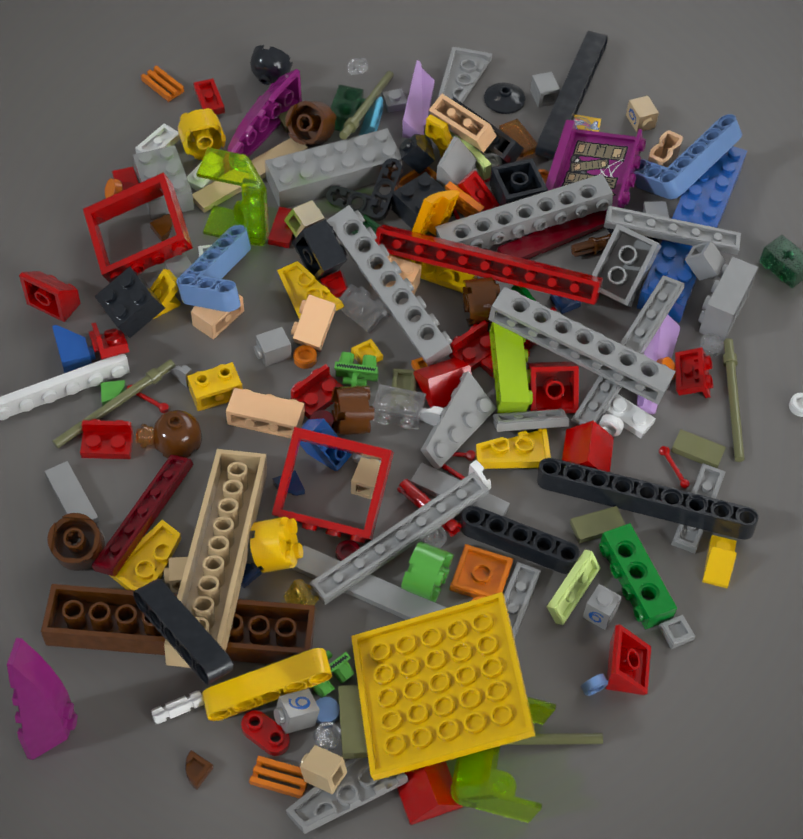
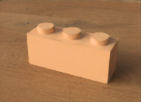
[429,94,497,153]
[226,388,305,438]

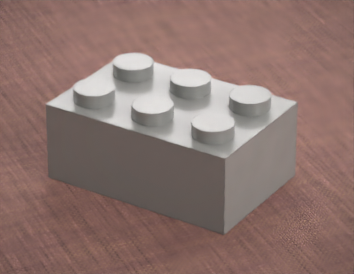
[133,145,194,220]
[592,224,661,307]
[698,257,758,343]

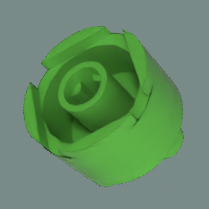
[401,542,454,602]

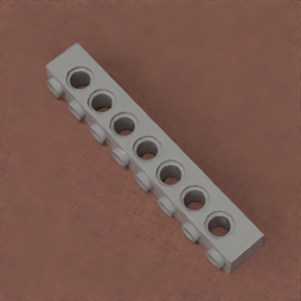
[436,174,613,248]
[327,205,453,366]
[488,286,676,405]

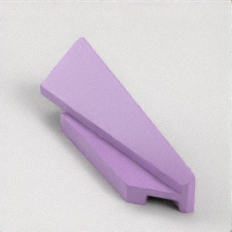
[402,60,435,138]
[636,315,680,414]

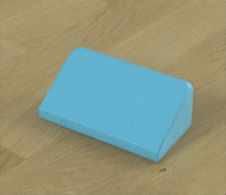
[359,97,383,136]

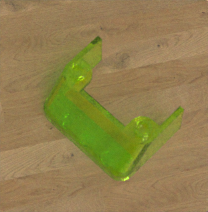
[196,147,269,246]
[451,697,556,823]

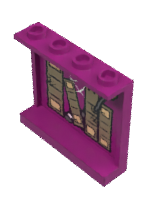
[545,120,646,211]

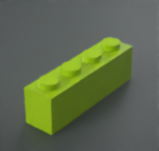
[489,322,533,413]

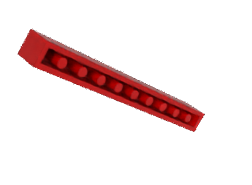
[375,225,603,305]

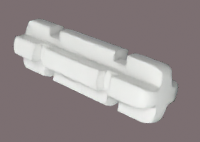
[151,690,204,724]

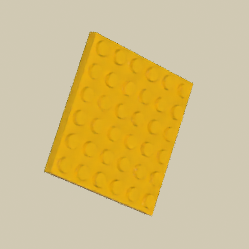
[351,592,536,781]

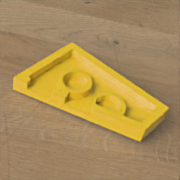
[277,261,344,320]
[475,428,551,469]
[109,520,182,591]

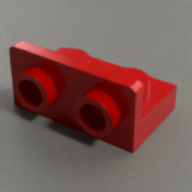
[449,320,491,371]
[88,322,130,359]
[675,347,713,398]
[291,364,343,419]
[80,419,134,459]

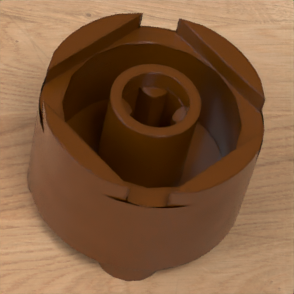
[285,101,336,145]
[463,277,500,326]
[331,386,374,435]
[47,513,105,571]

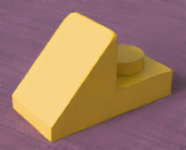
[150,269,181,319]
[702,535,737,588]

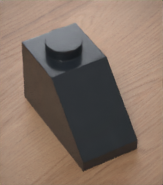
[400,134,435,174]

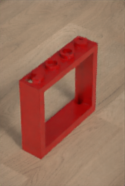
[83,172,193,283]
[272,427,394,544]

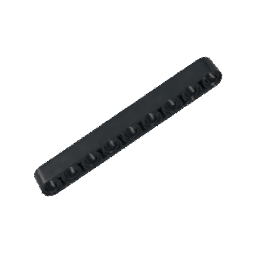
[535,31,608,159]
[537,458,759,540]

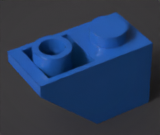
[300,418,352,471]

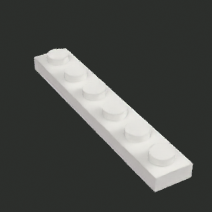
[0,353,130,420]

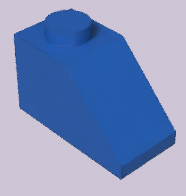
[52,325,96,373]

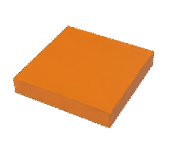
[449,544,514,598]

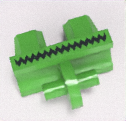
[334,352,379,386]
[307,650,354,698]

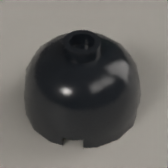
[250,45,293,85]

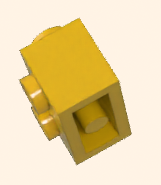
[187,362,243,412]

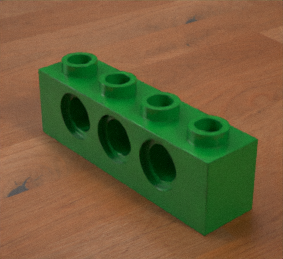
[599,523,677,630]

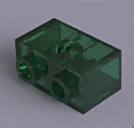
[759,235,803,288]

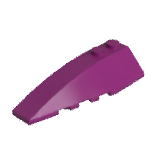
[223,69,302,175]
[7,638,78,760]

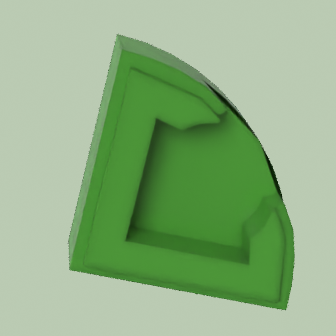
[101,380,126,406]

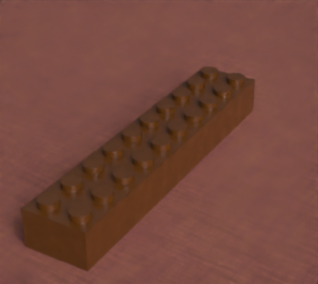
[41,584,316,664]

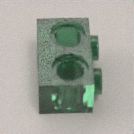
[331,84,366,134]

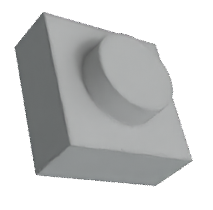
[382,88,407,112]

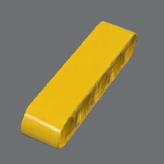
[202,648,332,721]

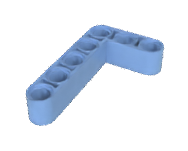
[634,114,742,199]
[177,225,251,312]

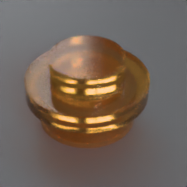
[136,424,154,448]

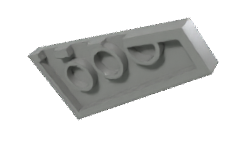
[437,46,492,103]
[420,371,497,469]
[286,758,408,834]

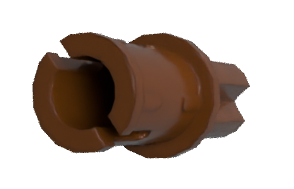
[571,234,612,257]

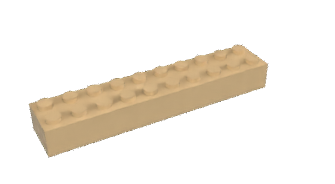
[164,449,267,668]

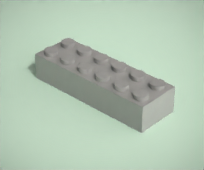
[265,129,403,208]

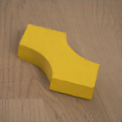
[425,114,453,158]

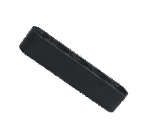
[461,506,580,574]
[133,578,233,685]

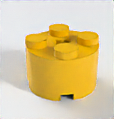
[178,108,226,160]
[250,517,303,573]

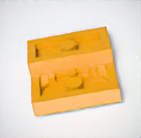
[412,190,460,236]

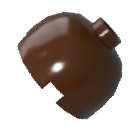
[153,410,202,458]

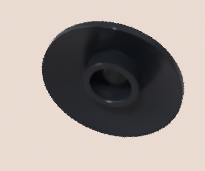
[484,83,525,114]

